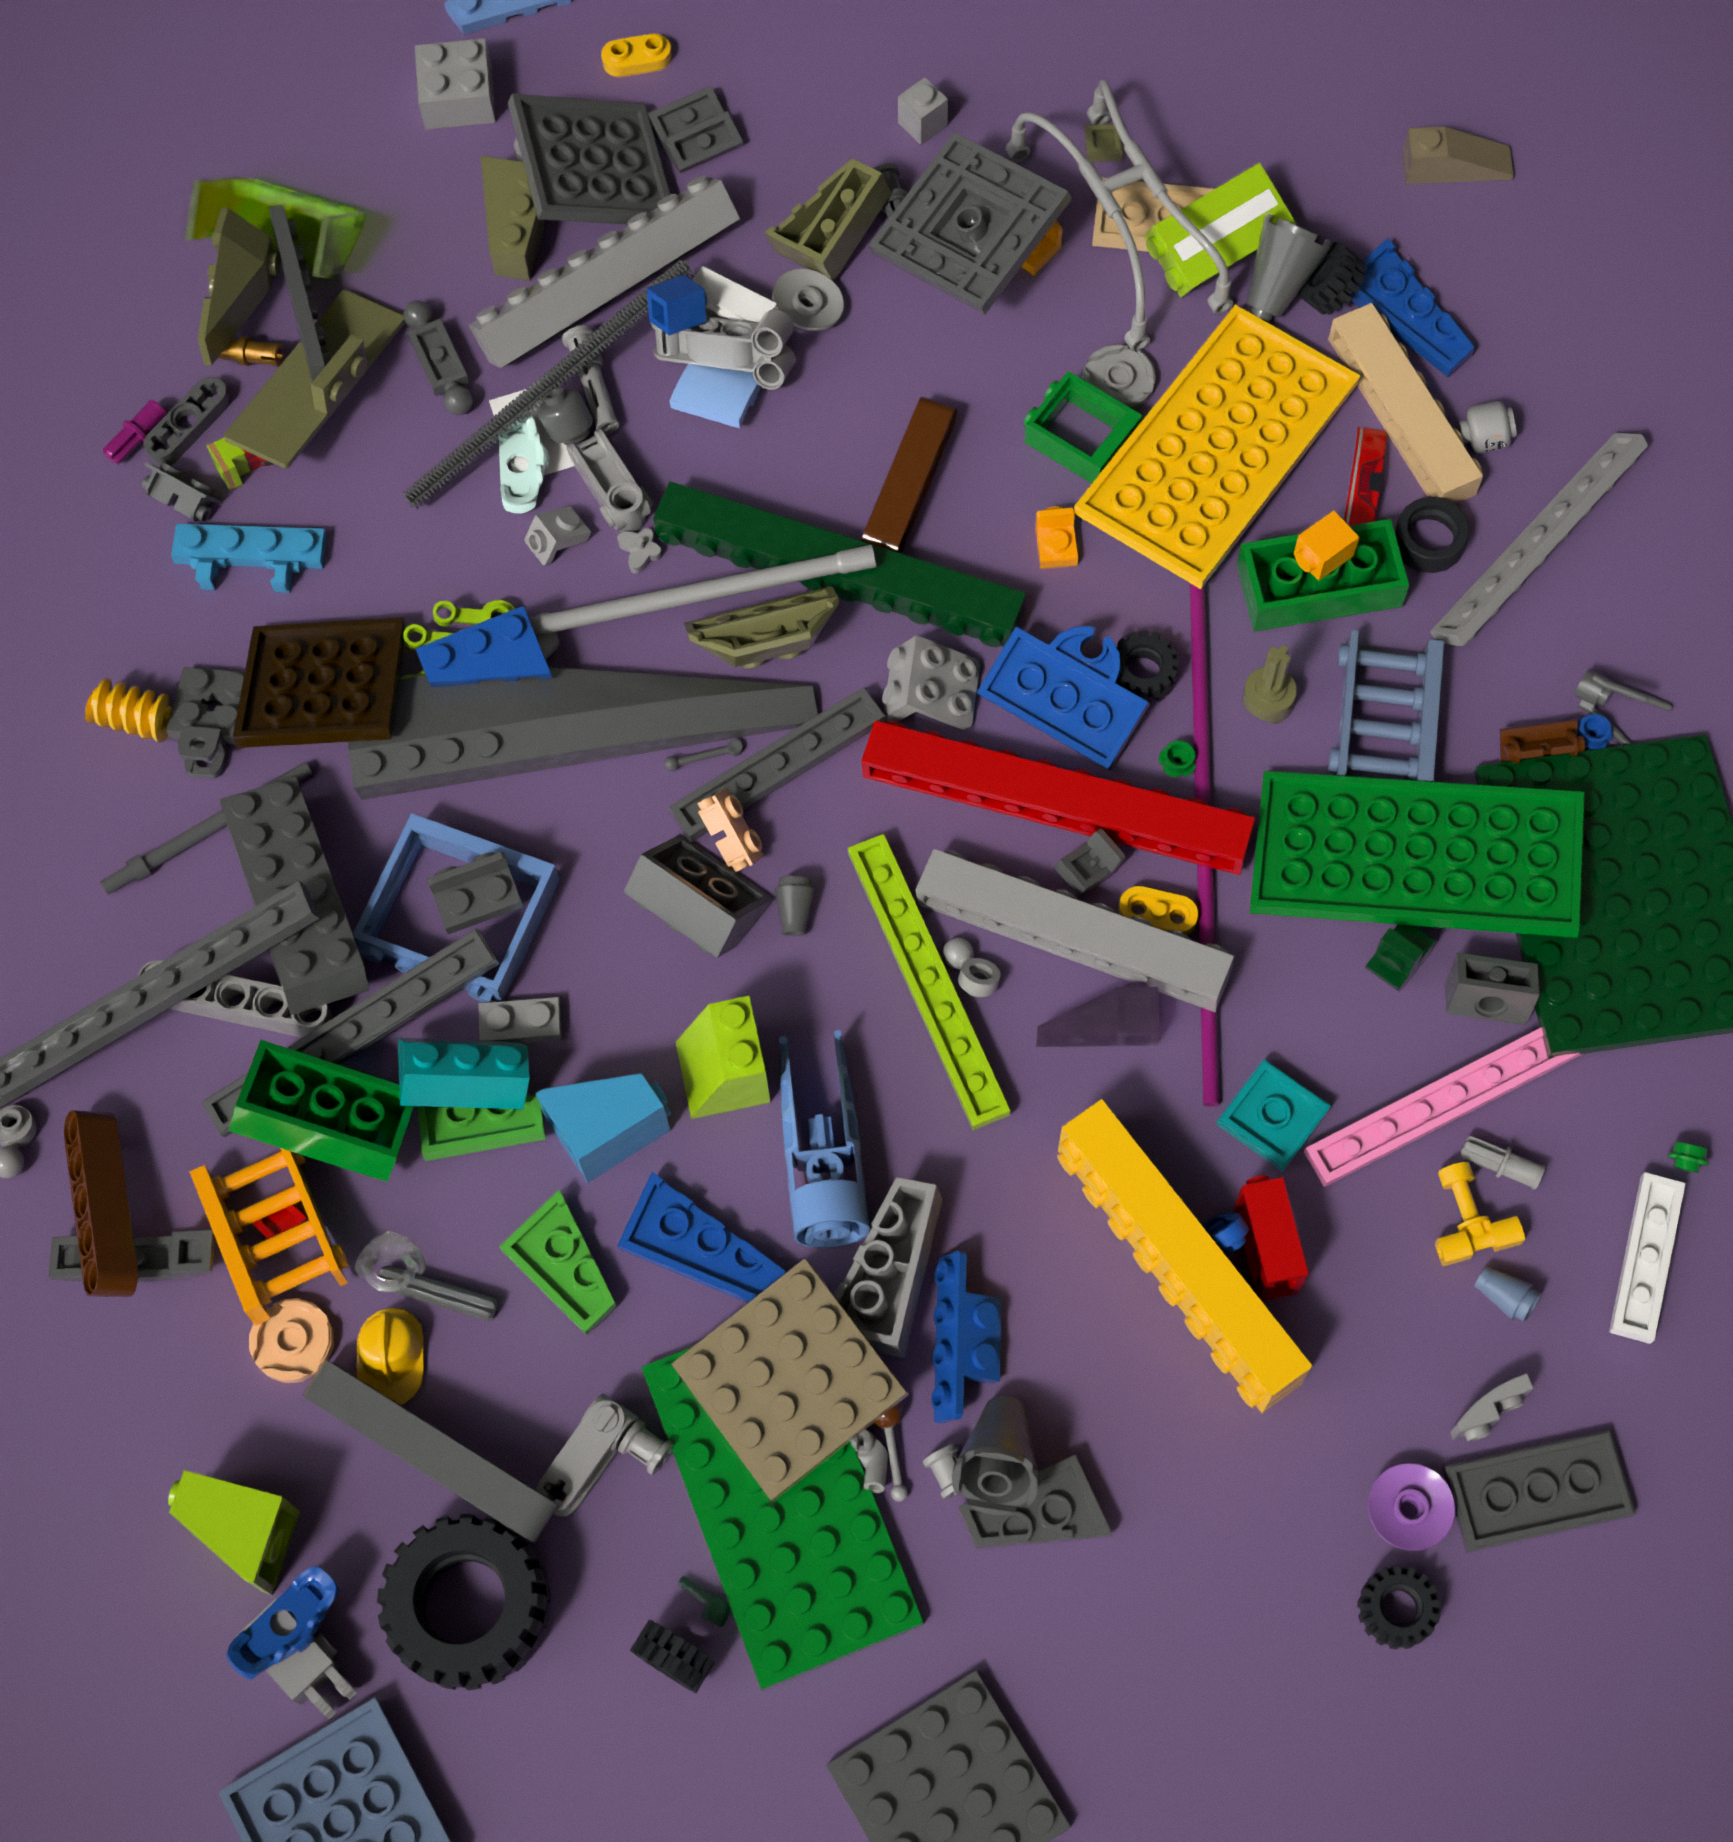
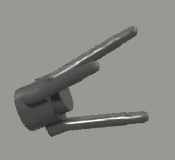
[1574,668,1673,746]

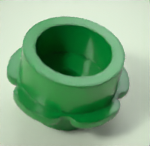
[1159,741,1196,778]
[1667,1142,1709,1173]

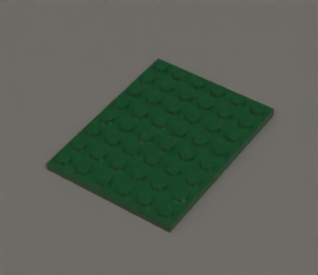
[1474,734,1733,1059]

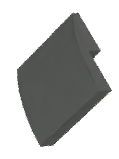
[648,86,743,173]

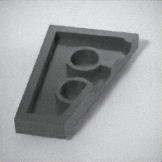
[958,1455,1112,1549]

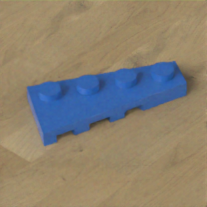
[1350,238,1475,377]
[617,1172,786,1303]

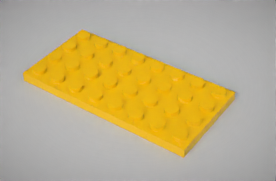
[1074,304,1360,589]

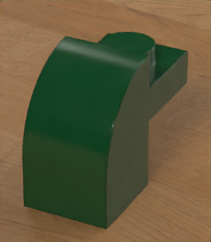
[1365,924,1436,992]

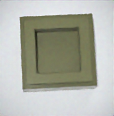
[1084,124,1123,162]

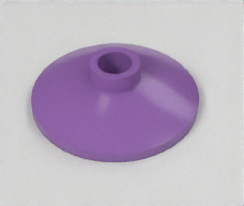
[1368,1463,1455,1551]

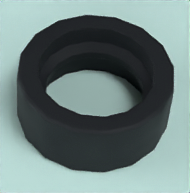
[1394,497,1469,573]

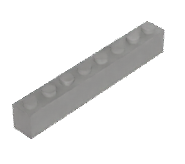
[469,176,740,368]
[915,849,1234,1012]

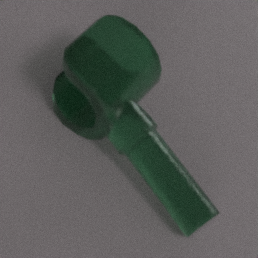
[678,1576,730,1627]

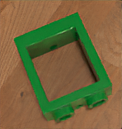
[1023,371,1142,484]

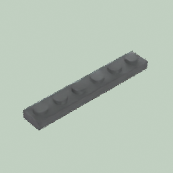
[269,204,331,382]
[669,687,885,842]

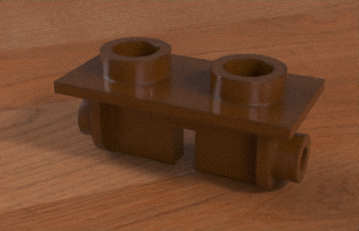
[1500,719,1585,764]

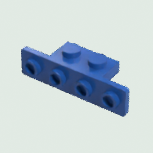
[931,1251,1001,1424]

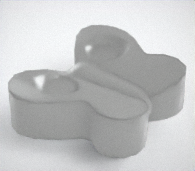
[617,528,662,573]

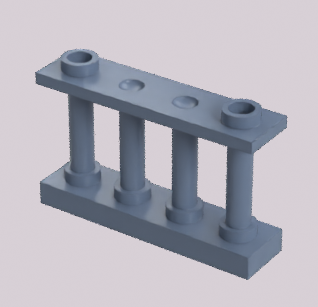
[1328,630,1444,782]

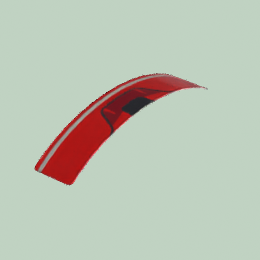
[1344,427,1387,526]

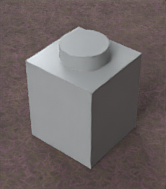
[898,77,948,145]

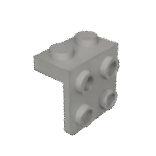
[882,635,980,730]

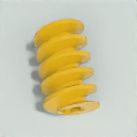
[85,678,172,743]

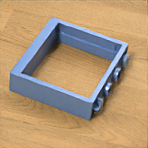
[353,813,560,1003]

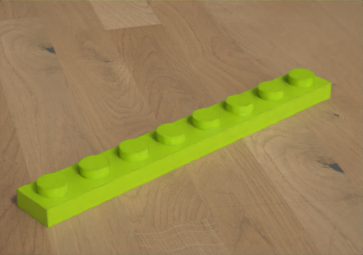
[848,834,1011,1131]

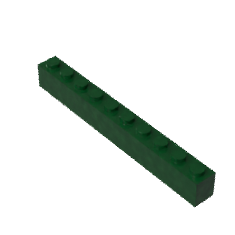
[653,481,1026,647]

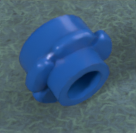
[1577,714,1613,750]

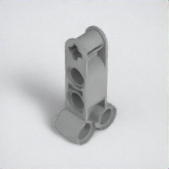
[651,310,795,390]

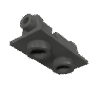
[141,462,223,522]

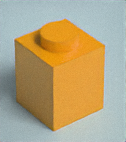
[1294,510,1359,581]

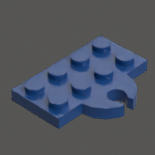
[976,626,1150,771]

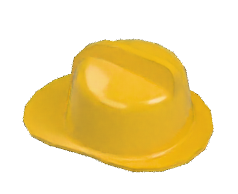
[357,1308,424,1405]

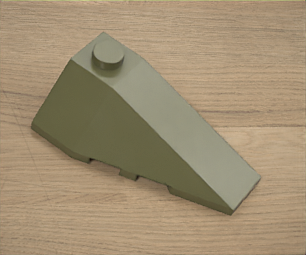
[197,208,280,366]

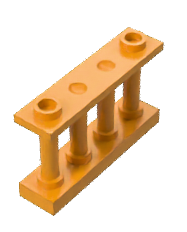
[189,1148,349,1326]

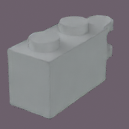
[236,1599,357,1719]

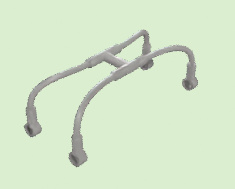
[1005,79,1233,352]

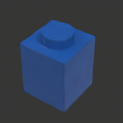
[647,275,707,336]

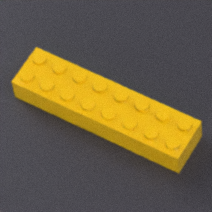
[1057,1099,1313,1414]

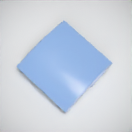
[670,363,761,429]

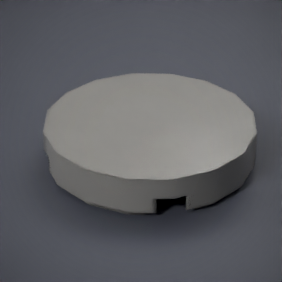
[1082,344,1156,410]

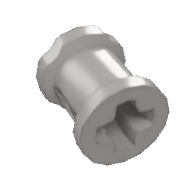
[618,1419,675,1475]
[922,1443,960,1500]

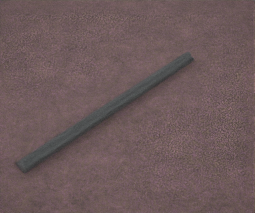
[403,259,694,509]

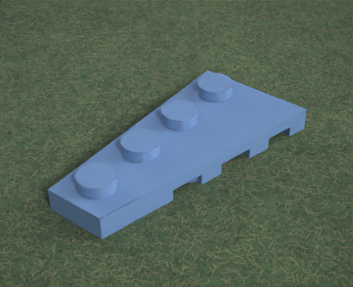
[444,0,571,35]

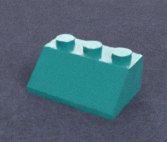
[398,1037,530,1109]

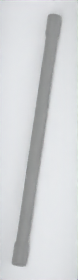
[459,545,876,636]

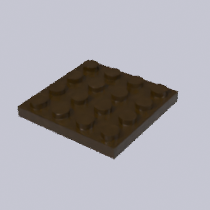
[233,617,406,748]

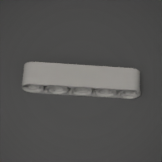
[138,960,334,1038]

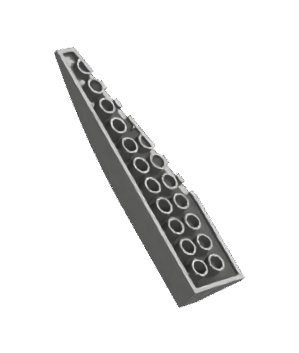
[348,667,818,800]

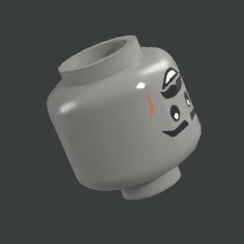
[1459,401,1517,453]

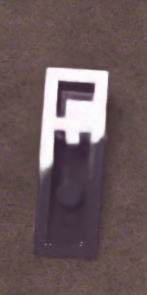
[1036,982,1160,1047]

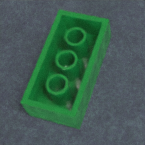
[1236,519,1409,632]
[229,1040,414,1182]

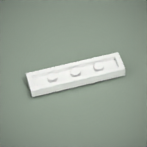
[1609,1172,1686,1344]

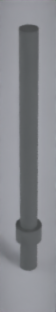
[99,762,313,895]

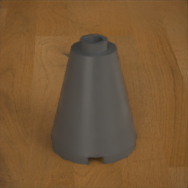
[1247,213,1334,321]
[952,1395,1039,1515]

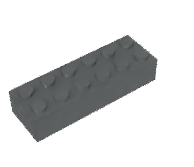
[219,777,369,1015]

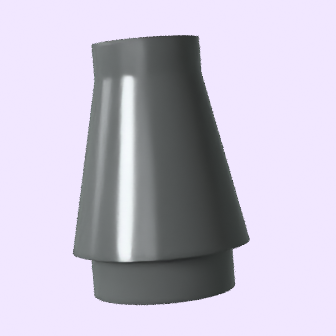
[775,876,814,936]

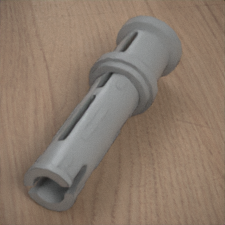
[562,325,620,434]

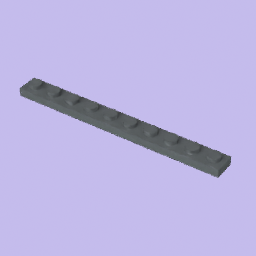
[0,881,319,1108]

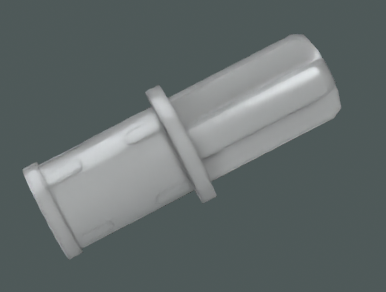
[1460,1136,1546,1190]

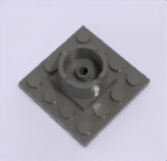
[868,132,1072,315]

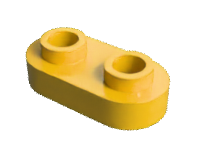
[601,34,672,77]
[1118,886,1198,935]

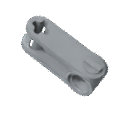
[567,429,653,532]
[536,1393,639,1516]

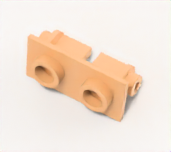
[698,787,764,872]

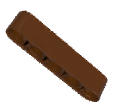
[861,397,958,554]
[64,1110,138,1297]

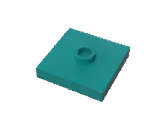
[1216,1059,1331,1172]

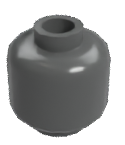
[538,387,593,445]

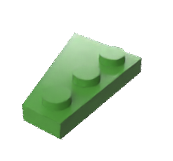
[417,1095,546,1161]
[499,1189,617,1336]

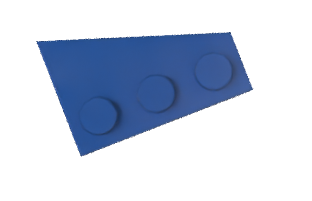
[416,606,553,687]

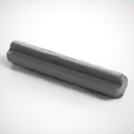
[377,1265,498,1321]

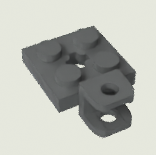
[166,667,245,779]

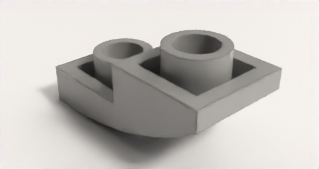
[1450,1373,1533,1442]

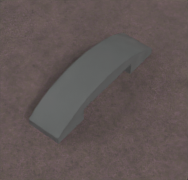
[48,1230,215,1282]

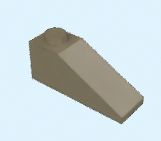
[1402,127,1514,184]

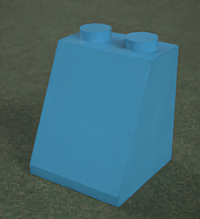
[535,1073,671,1183]

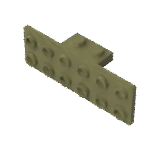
[224,290,405,469]

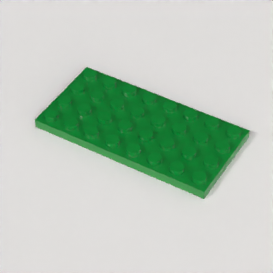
[1250,771,1584,938]
[641,1347,924,1691]

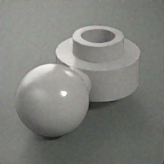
[942,938,1001,997]
[0,1105,37,1179]

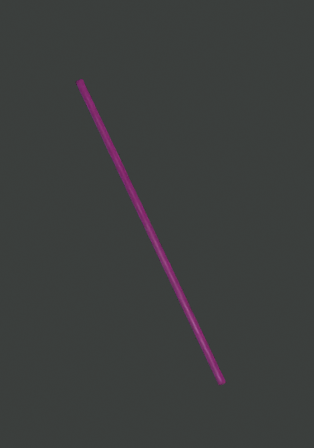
[1190,583,1219,1107]

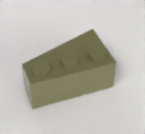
[481,155,547,281]
[764,158,891,282]

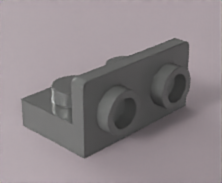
[427,852,523,934]

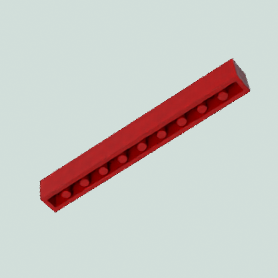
[861,721,1255,875]

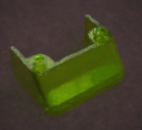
[185,176,366,279]

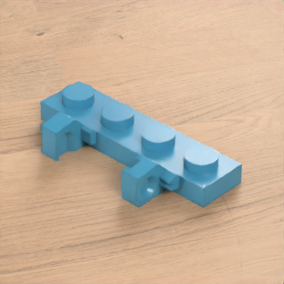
[171,524,327,593]

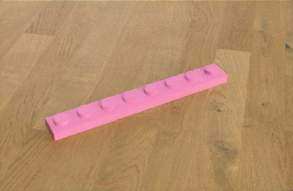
[1304,1027,1583,1187]

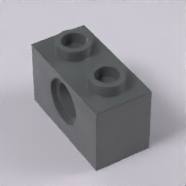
[1445,952,1540,1025]

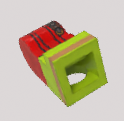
[206,438,273,491]

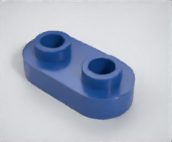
[1202,1213,1250,1254]

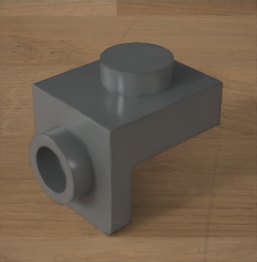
[1054,829,1125,897]

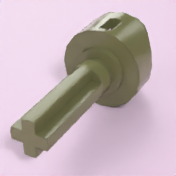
[1242,644,1296,724]

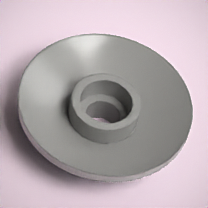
[772,269,844,331]

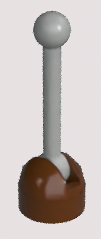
[874,1401,908,1502]

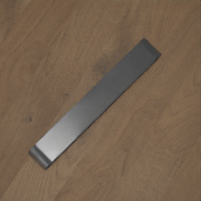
[302,1359,559,1543]

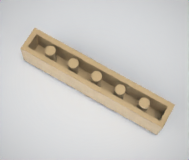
[1328,303,1483,504]

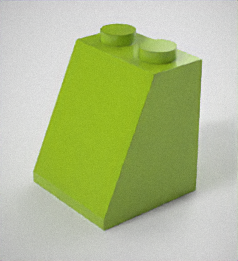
[676,996,770,1119]
[168,1470,300,1595]

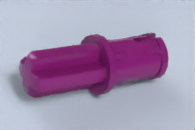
[103,399,167,464]

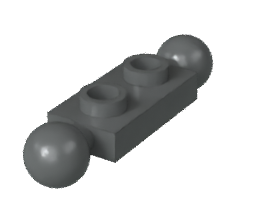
[403,300,473,415]

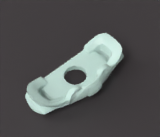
[498,412,549,514]

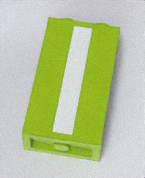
[1144,162,1297,298]

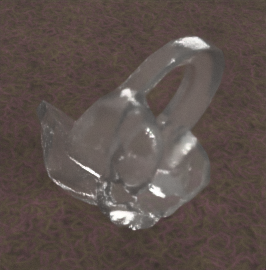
[355,1230,426,1292]

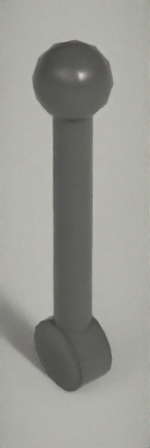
[664,739,743,771]

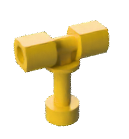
[1435,1162,1525,1267]

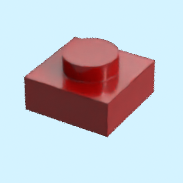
[251,1192,308,1239]

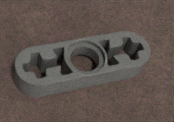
[144,377,230,466]

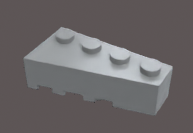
[834,1177,943,1358]

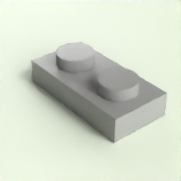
[478,997,562,1043]

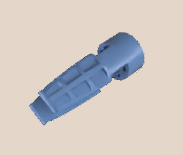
[779,1030,870,1248]

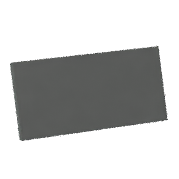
[1443,1430,1636,1553]

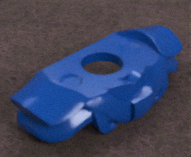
[226,1566,340,1679]

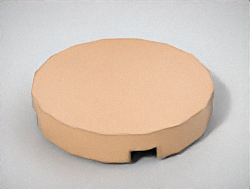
[249,1298,334,1383]

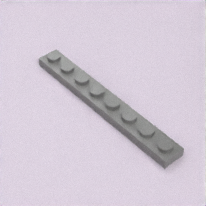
[1430,433,1648,647]

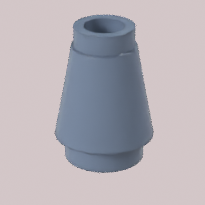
[1474,1266,1541,1322]

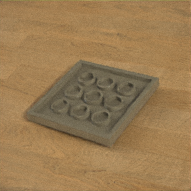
[672,1258,909,1502]

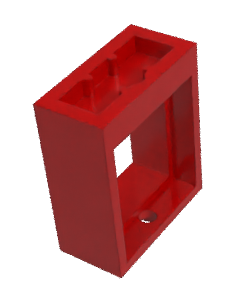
[1233,1175,1309,1302]

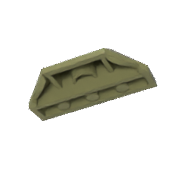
[684,586,839,669]

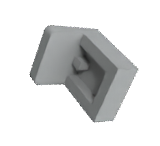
[525,506,591,565]

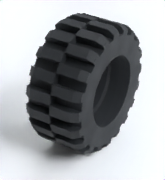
[377,1514,551,1691]

